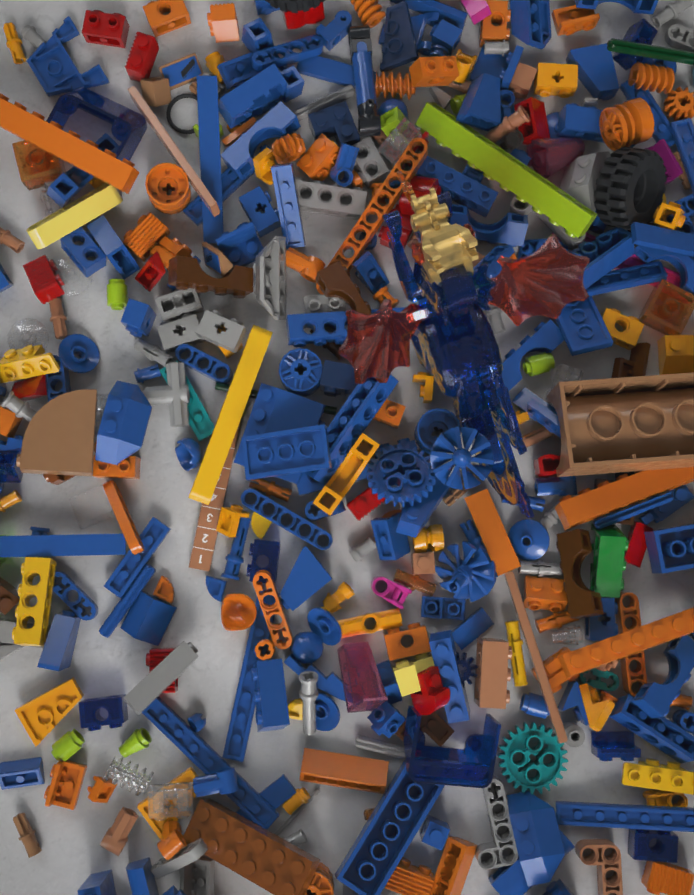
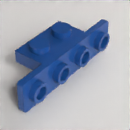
[512,388,561,438]

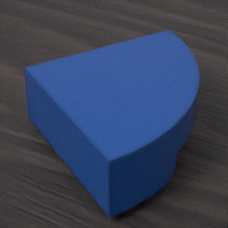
[206,575,227,602]

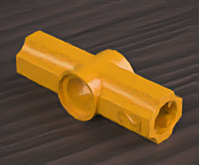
[337,608,403,639]

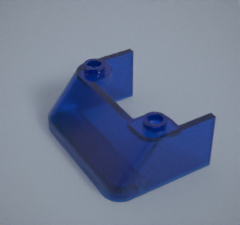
[46,88,147,161]
[403,705,501,788]

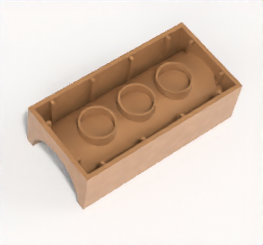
[547,372,694,477]

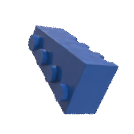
[544,227,634,297]

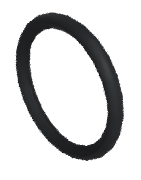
[166,94,197,134]

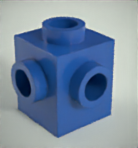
[367,699,406,738]

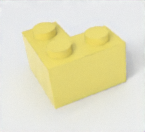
[392,653,435,697]

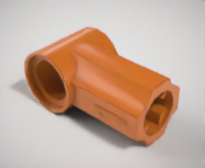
[286,247,326,283]
[157,820,187,860]

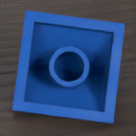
[120,591,177,646]

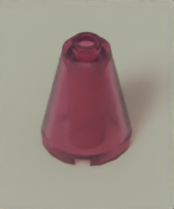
[526,137,585,179]

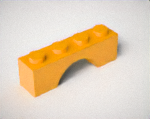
[313,433,380,516]

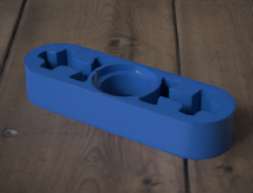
[53,572,98,621]

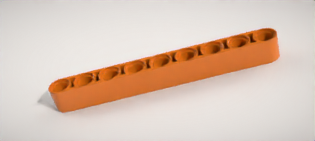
[316,138,428,295]

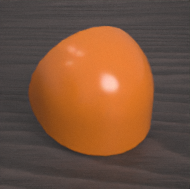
[221,594,257,631]

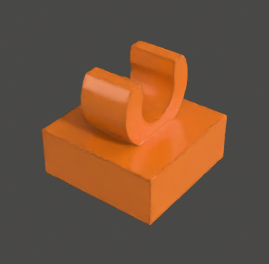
[87,776,117,803]

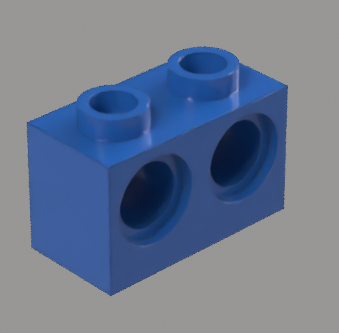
[60,227,107,278]

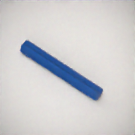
[593,490,673,529]
[99,564,156,638]

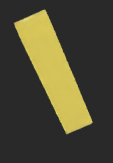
[26,183,123,249]

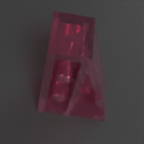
[337,642,388,713]

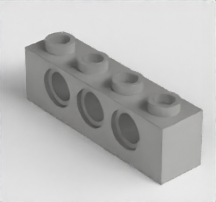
[295,177,368,220]

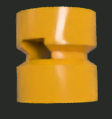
[412,524,444,553]

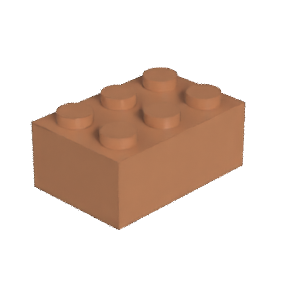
[474,637,512,709]

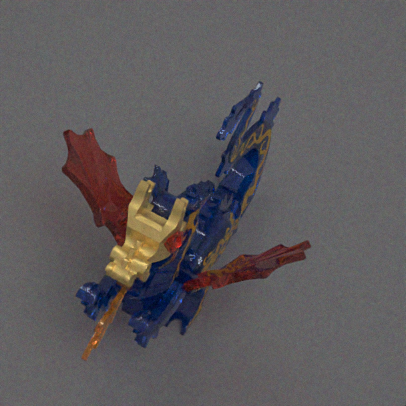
[338,171,590,519]

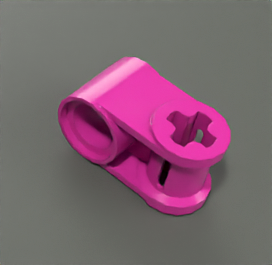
[371,576,412,610]

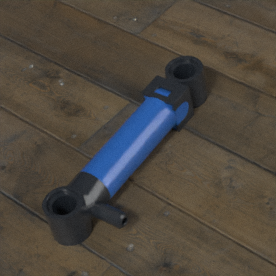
[348,25,381,137]

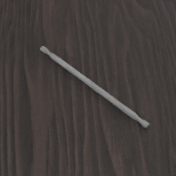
[274,788,320,836]

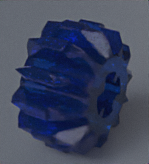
[456,651,478,688]

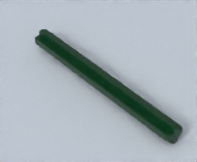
[607,38,694,65]

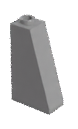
[124,641,199,716]

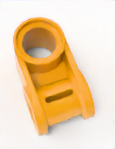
[454,49,477,83]
[642,789,688,807]

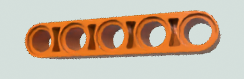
[615,592,647,697]

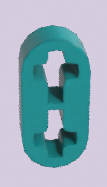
[578,668,620,692]

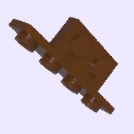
[611,342,651,378]

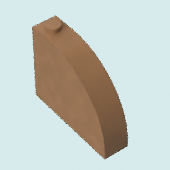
[16,389,97,476]

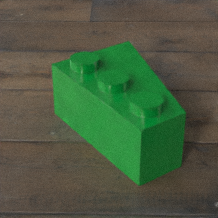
[590,524,629,598]

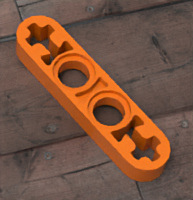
[103,479,145,555]
[253,570,293,649]

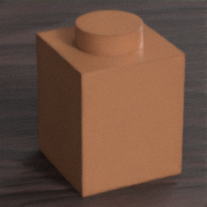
[508,62,537,99]
[411,552,435,575]

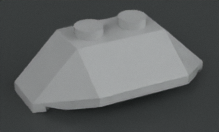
[559,151,610,212]
[253,236,286,320]

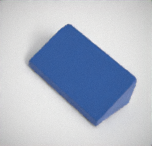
[452,607,494,650]
[0,757,45,790]

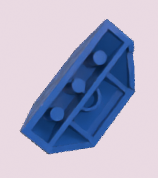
[510,0,552,49]
[95,380,152,465]
[507,791,565,887]

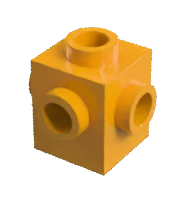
[653,201,686,231]

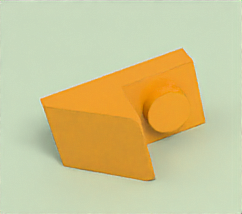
[579,683,615,732]

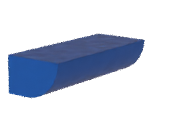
[488,829,575,895]
[126,857,159,895]

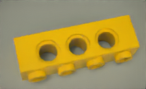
[12,557,57,647]

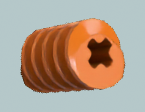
[350,0,386,29]
[628,62,675,95]
[375,71,416,100]

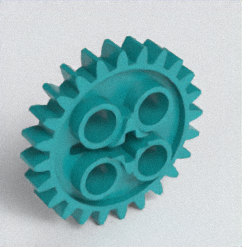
[497,722,568,795]

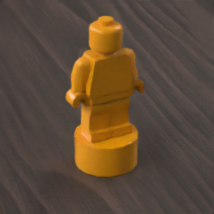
[321,581,355,613]

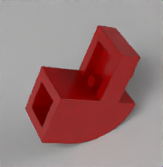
[410,666,450,715]

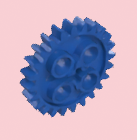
[367,443,436,507]

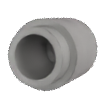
[563,722,585,747]

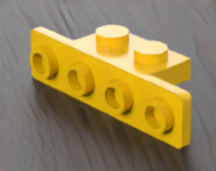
[0,344,60,383]
[621,758,694,795]

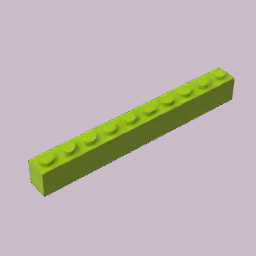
[415,102,598,238]

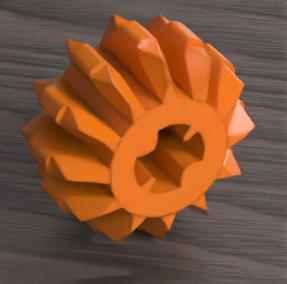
[663,87,694,121]
[271,133,306,164]

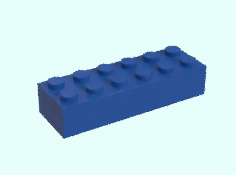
[334,760,445,895]

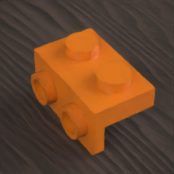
[552,5,600,36]
[296,133,340,182]
[523,575,568,612]
[44,760,87,810]

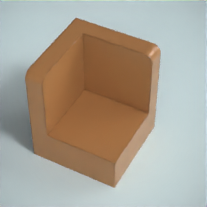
[140,76,171,107]

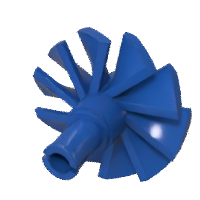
[430,427,494,490]
[435,541,497,602]

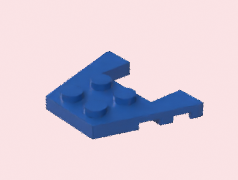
[27,16,110,97]

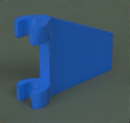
[379,12,440,56]

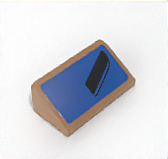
[159,53,203,91]
[202,242,233,277]

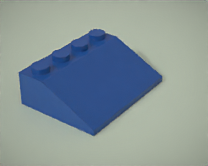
[234,383,325,484]

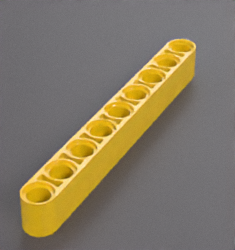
[188,324,273,505]

